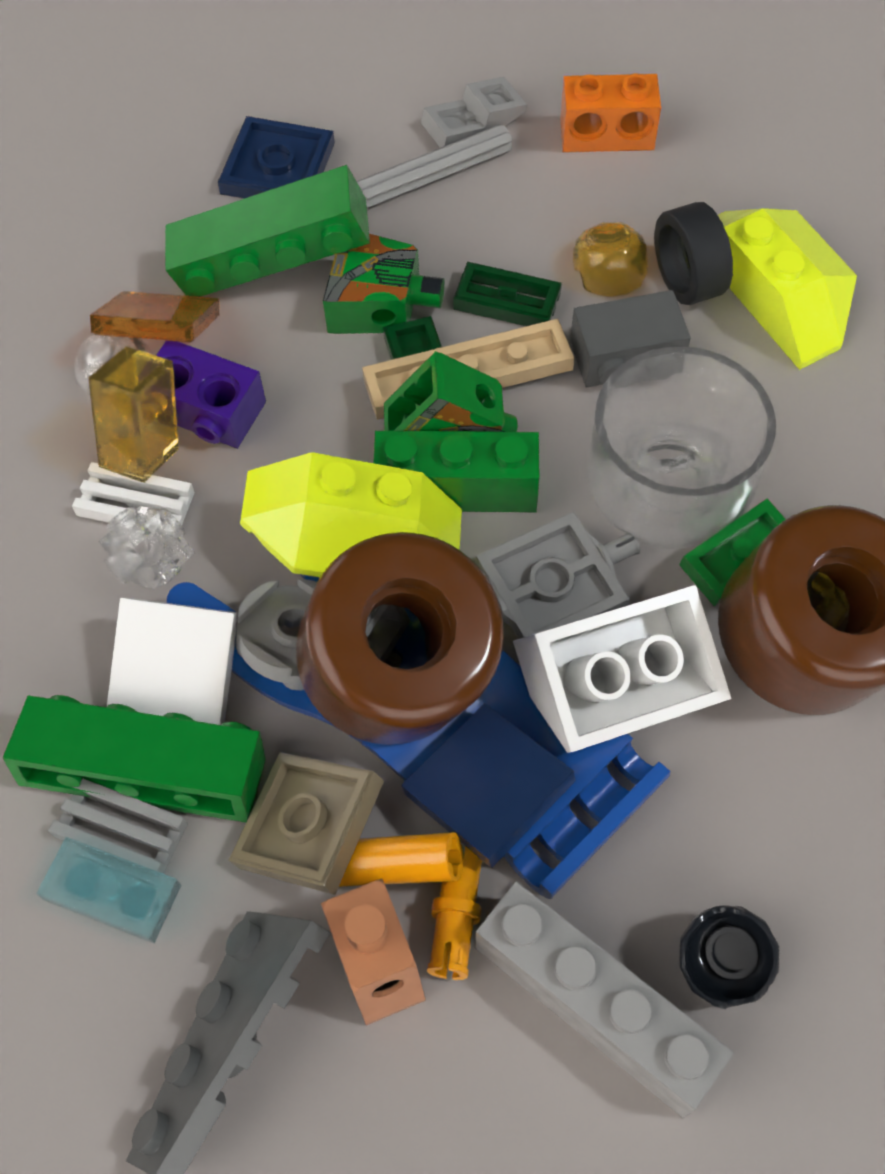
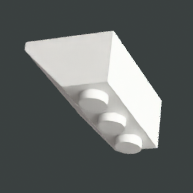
[513,585,732,753]

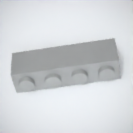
[476,881,734,1118]

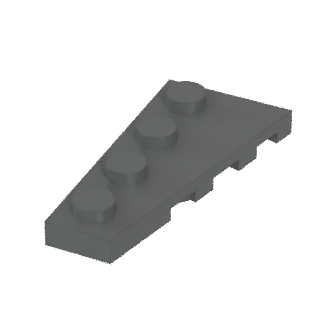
[126,911,331,1174]

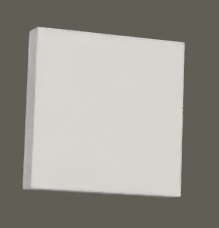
[107,597,238,725]

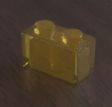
[88,346,179,483]

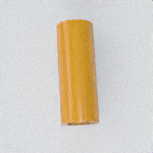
[339,832,463,887]

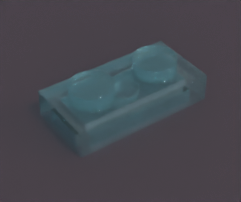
[36,837,182,944]

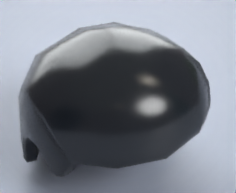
[679,905,779,1009]

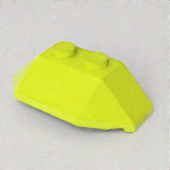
[718,208,857,370]
[240,452,462,578]

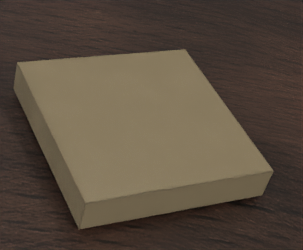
[228,752,384,895]

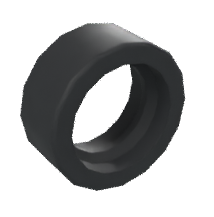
[654,202,733,305]

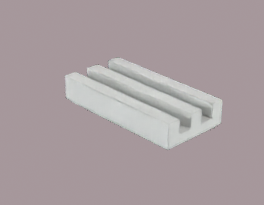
[72,462,195,537]

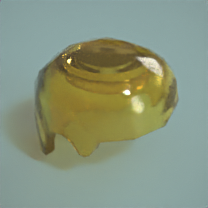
[573,222,648,297]

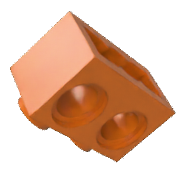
[560,73,661,152]

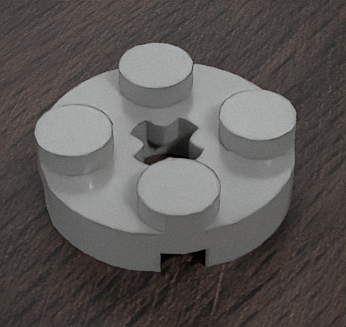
[236,579,317,690]

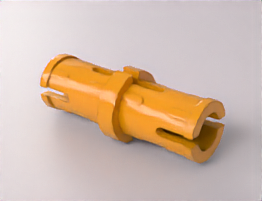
[427,846,483,980]

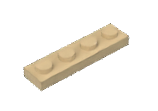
[362,319,574,420]

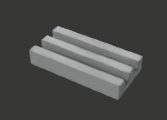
[48,779,188,879]

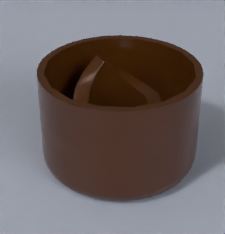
[718,505,885,715]
[296,532,504,744]

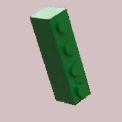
[165,165,370,300]
[2,695,266,822]

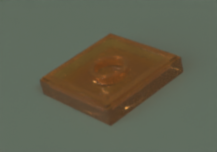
[90,291,220,342]

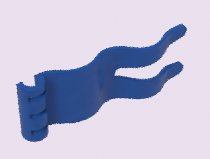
[167,574,671,899]

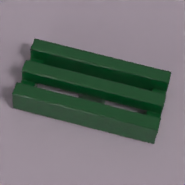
[453,261,562,326]

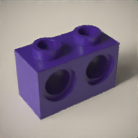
[137,338,266,449]

